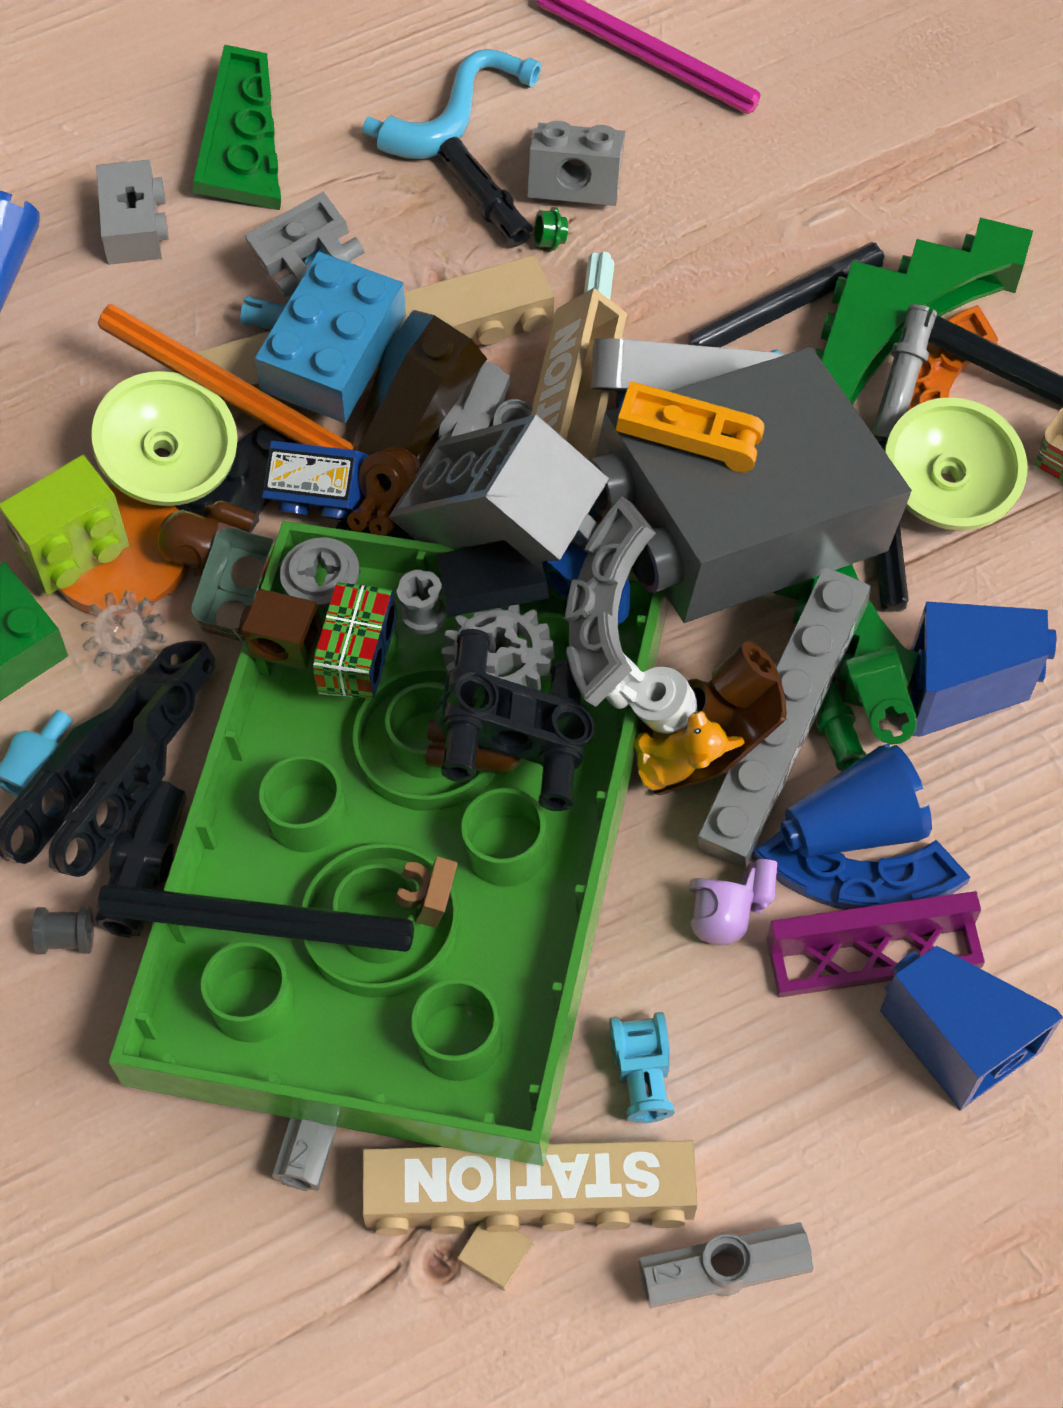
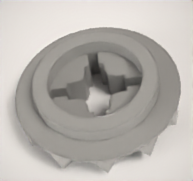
[280,537,361,610]

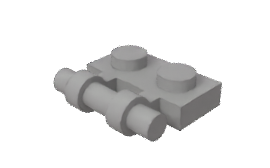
[245,191,364,298]

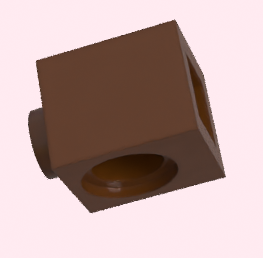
[239,589,323,670]

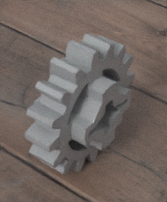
[442,604,554,691]

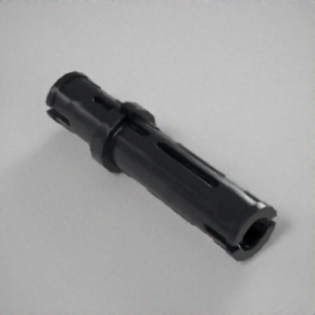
[437,137,533,247]

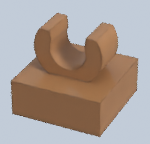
[394,856,458,928]

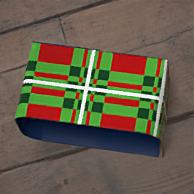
[313,581,397,699]

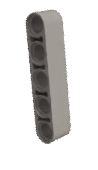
[591,338,786,392]

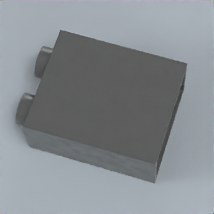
[588,347,912,623]

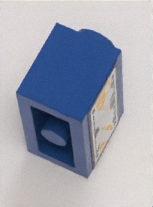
[262,441,369,521]

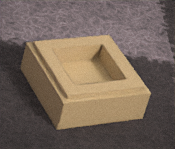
[457,1221,534,1291]

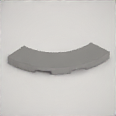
[565,496,656,707]

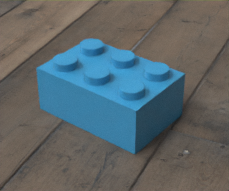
[255,251,406,423]

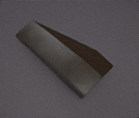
[353,310,487,457]

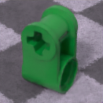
[846,644,917,745]

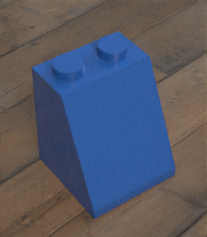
[911,601,1057,737]
[880,946,1063,1111]

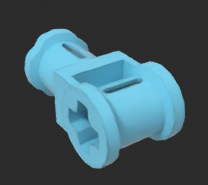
[609,1012,675,1123]

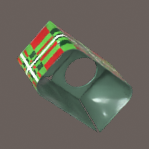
[191,528,274,642]

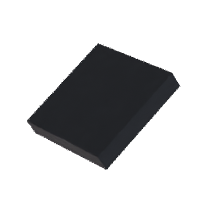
[436,541,549,616]

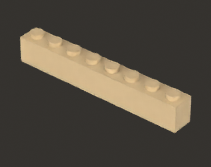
[196,254,554,419]

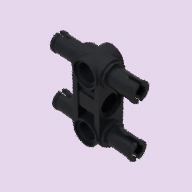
[434,629,595,811]

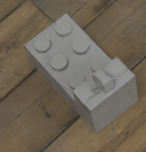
[388,414,609,564]

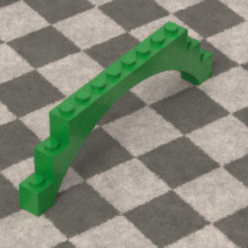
[771,217,1033,717]

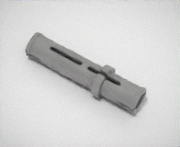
[871,304,937,442]

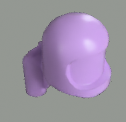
[689,859,778,945]

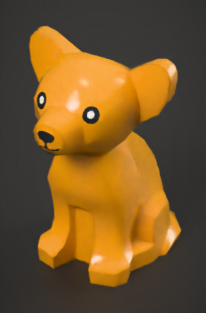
[634,711,745,790]

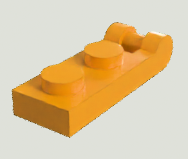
[615,381,765,473]

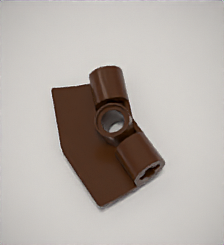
[641,642,787,796]

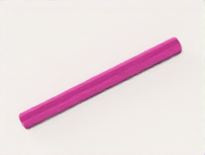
[536,0,761,114]

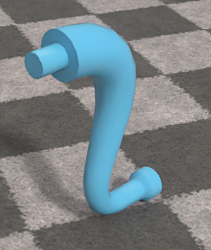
[362,49,542,159]

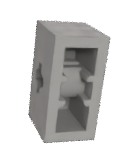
[96,159,169,265]

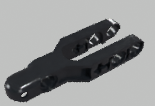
[0,640,216,877]

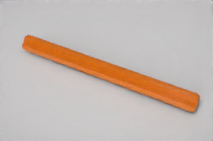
[98,304,354,450]

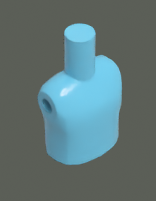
[0,710,73,797]

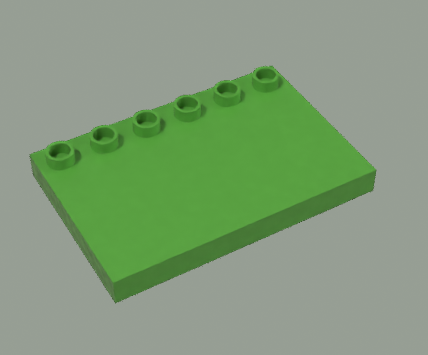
[109,521,667,1166]

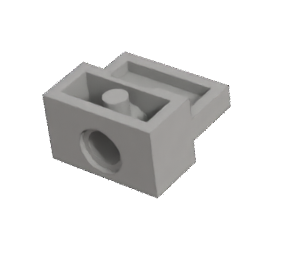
[527,121,625,206]

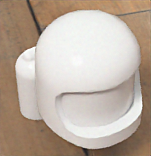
[605,653,697,734]

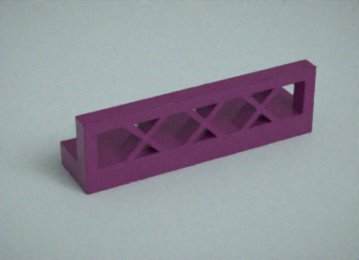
[766,891,985,998]

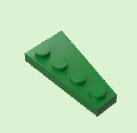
[192,44,281,210]

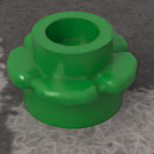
[534,207,568,252]

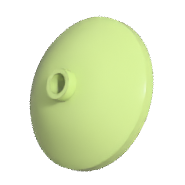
[91,371,237,506]
[884,398,1028,530]

